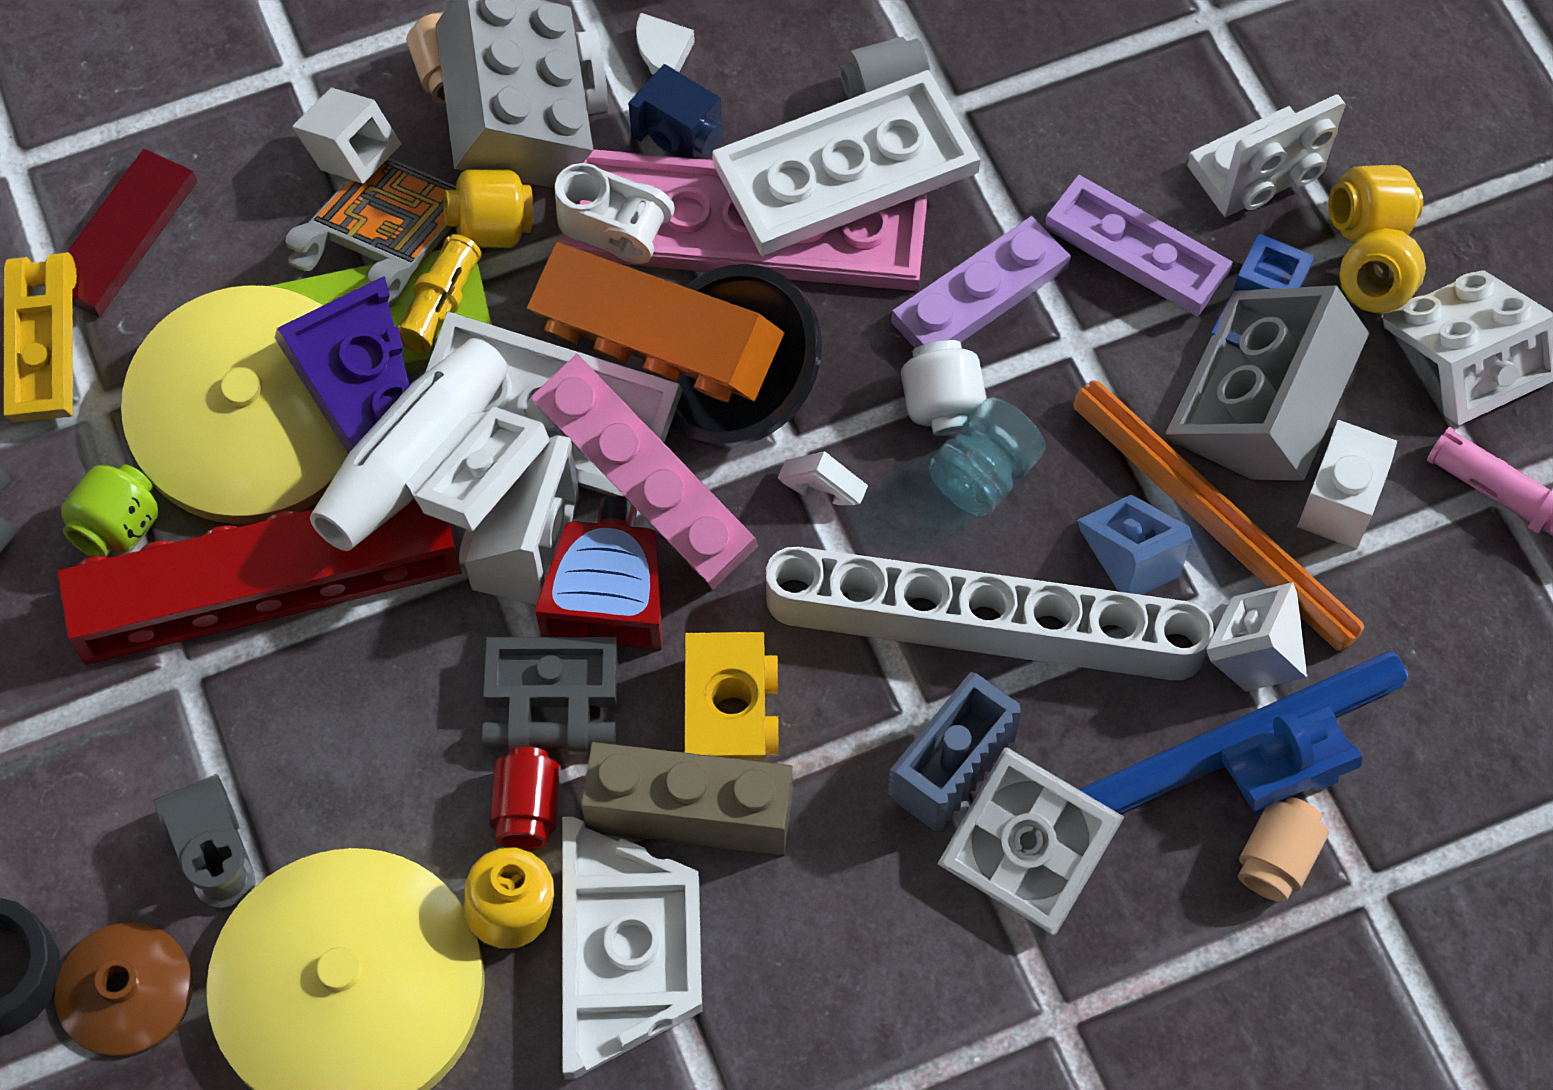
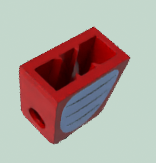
[535,496,663,650]

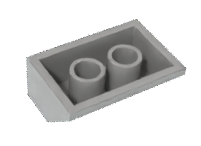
[1165,285,1369,480]

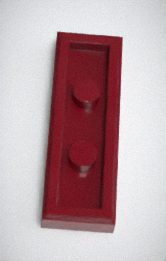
[45,148,197,317]

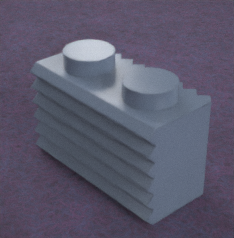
[888,672,1021,831]

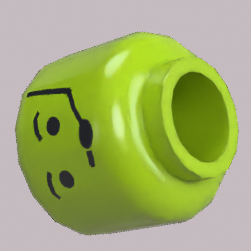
[61,464,158,557]

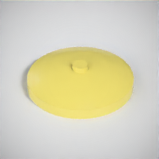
[121,286,348,524]
[207,848,485,1090]

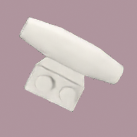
[310,338,550,551]

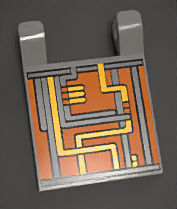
[285,158,456,307]

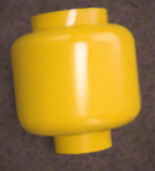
[1328,165,1423,243]
[443,169,533,248]
[1339,228,1426,314]
[463,848,554,949]

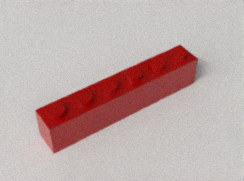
[57,499,462,665]

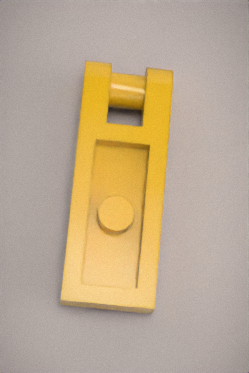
[4,252,77,423]

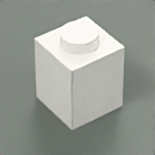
[292,88,402,184]

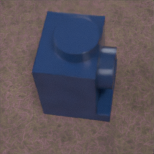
[628,63,724,159]

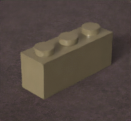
[581,742,793,856]

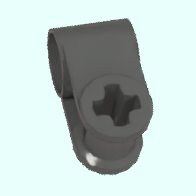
[154,774,256,912]

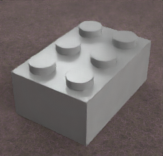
[436,0,593,189]

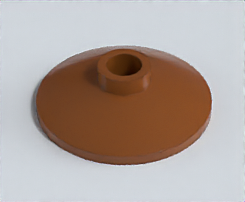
[55,922,193,1058]

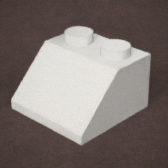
[459,435,580,605]

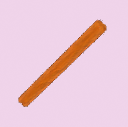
[1073,380,1364,652]

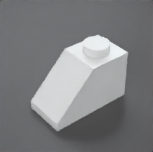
[1297,420,1397,549]

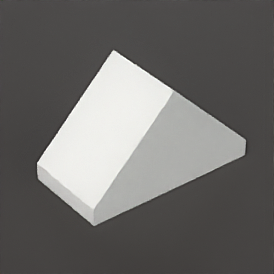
[1206,582,1307,691]

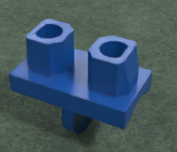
[1221,706,1363,815]

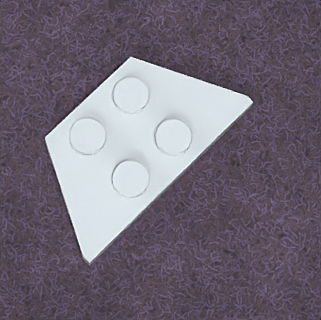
[562,817,702,1079]

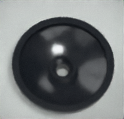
[647,264,822,447]

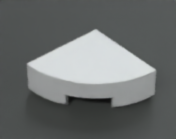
[636,13,694,75]
[576,30,608,114]
[778,451,868,505]

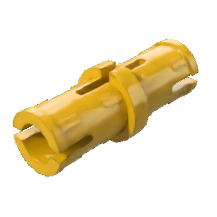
[397,234,482,353]

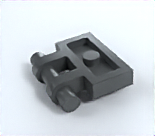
[482,637,618,755]

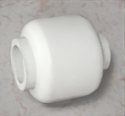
[901,340,987,436]

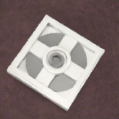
[937,748,1124,935]

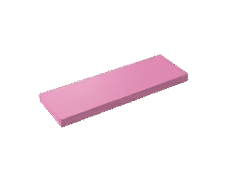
[561,149,928,291]

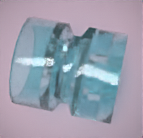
[927,398,1046,518]

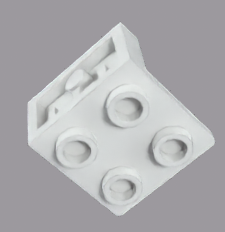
[1187,94,1346,217]
[1383,271,1553,426]

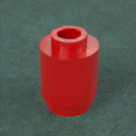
[489,746,561,851]

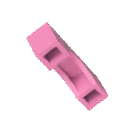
[530,353,759,590]

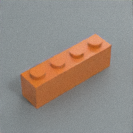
[527,241,784,402]

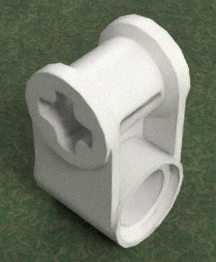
[555,163,675,264]

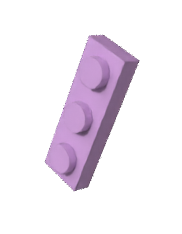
[1045,175,1233,317]
[891,216,1071,348]

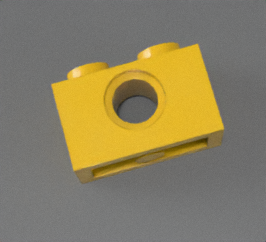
[685,632,779,762]

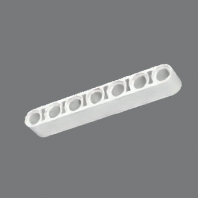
[766,547,1214,680]

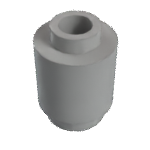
[840,37,930,99]

